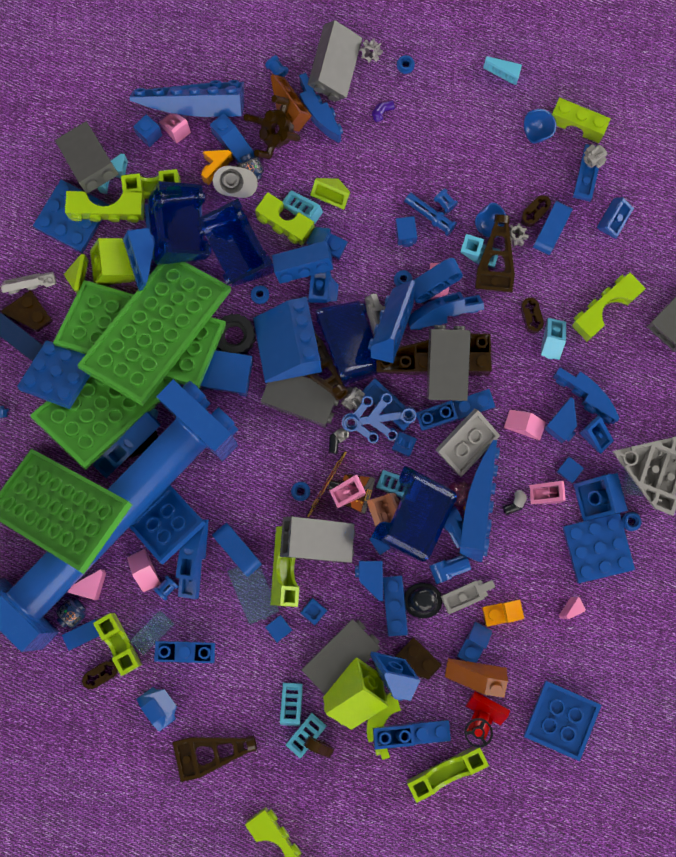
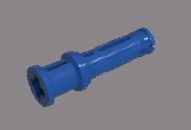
[404,192,457,236]

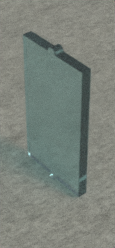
[227,567,279,624]

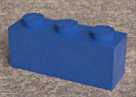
[272,241,334,284]

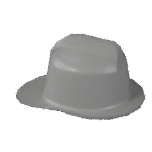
[213,166,258,198]

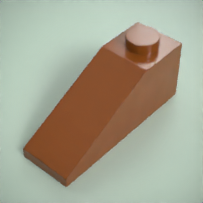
[271,74,312,132]
[445,658,508,698]

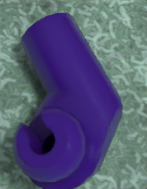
[372,100,395,122]

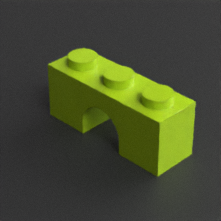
[552,97,611,143]
[121,169,182,199]
[255,192,315,246]
[93,613,143,676]

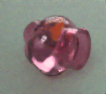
[447,482,471,511]

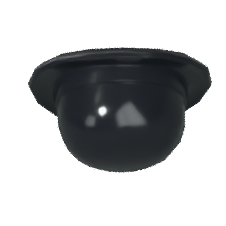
[405,583,443,619]

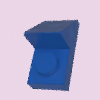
[306,227,348,260]
[457,621,493,663]

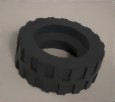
[217,313,255,355]

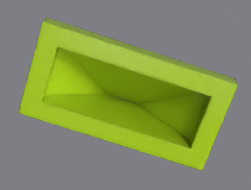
[310,178,350,210]
[63,254,89,293]

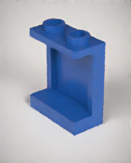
[200,350,254,397]

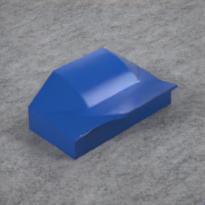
[308,270,339,303]
[136,687,177,732]

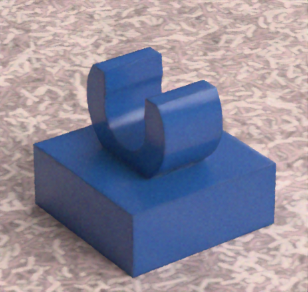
[392,431,417,457]

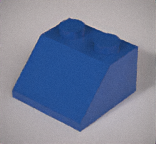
[573,473,628,521]
[370,651,420,701]

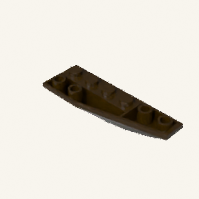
[376,334,492,376]

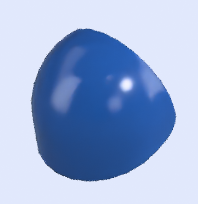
[524,109,556,144]
[475,203,506,238]

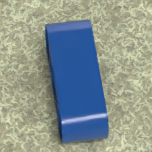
[533,201,573,256]
[413,258,463,303]
[212,522,262,577]

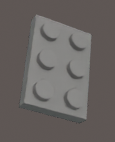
[435,409,500,477]

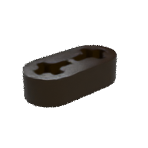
[521,195,551,227]
[521,297,544,334]
[82,660,119,689]
[304,736,335,758]

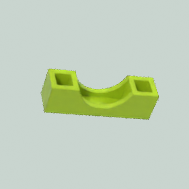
[65,191,145,223]
[572,273,646,342]
[270,526,299,607]
[406,746,489,803]
[245,807,301,857]

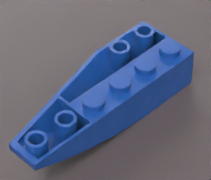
[129,80,244,117]
[460,440,500,562]

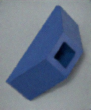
[154,641,216,663]

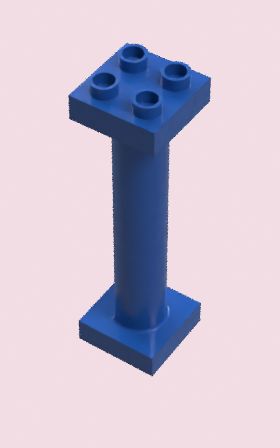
[0,379,238,652]

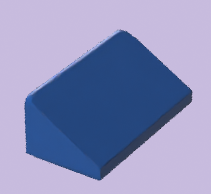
[597,197,634,239]

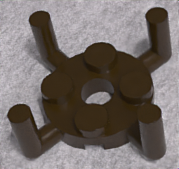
[243,95,300,159]

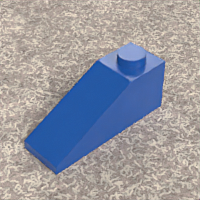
[210,113,261,163]
[123,228,155,291]

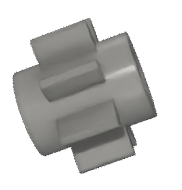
[359,38,383,63]
[584,144,607,168]
[509,223,529,248]
[341,386,365,411]

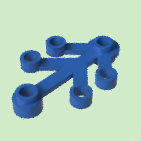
[342,391,417,443]

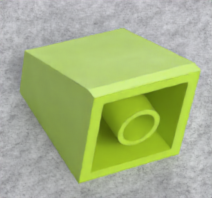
[90,238,136,286]
[323,658,388,730]

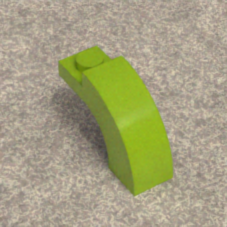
[366,691,401,760]

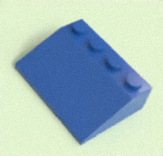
[253,297,322,383]

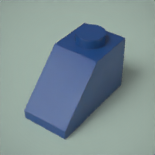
[544,397,577,443]
[355,561,383,601]

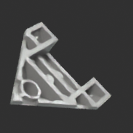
[612,437,676,516]

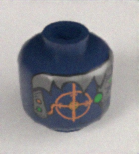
[237,154,264,180]
[56,598,86,628]

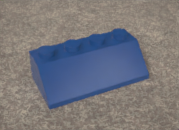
[368,280,415,363]

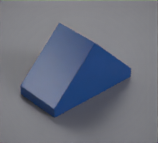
[579,416,614,454]

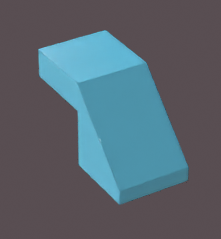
[98,154,128,194]
[460,234,500,269]

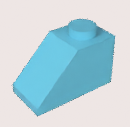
[541,318,566,360]

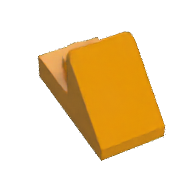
[201,150,233,186]
[482,599,524,627]

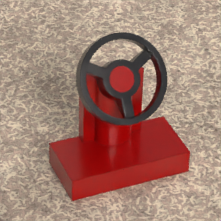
[464,691,510,748]

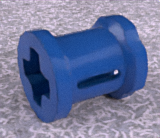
[265,55,289,77]
[434,189,458,214]
[153,575,179,601]

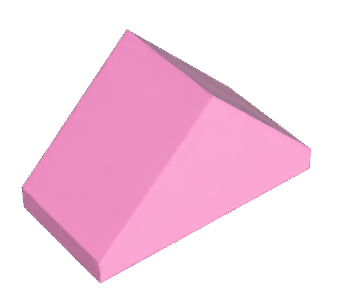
[159,113,191,144]
[504,410,546,441]
[329,475,366,508]
[529,481,566,504]
[127,549,161,593]
[67,569,106,600]

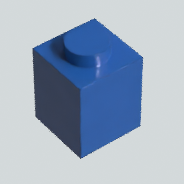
[133,114,162,148]
[395,216,417,247]

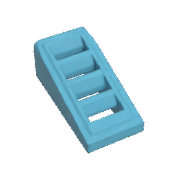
[483,56,522,85]
[282,190,323,224]
[376,470,420,502]
[280,683,303,726]
[286,713,327,758]

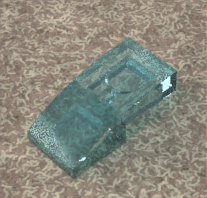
[130,610,174,655]

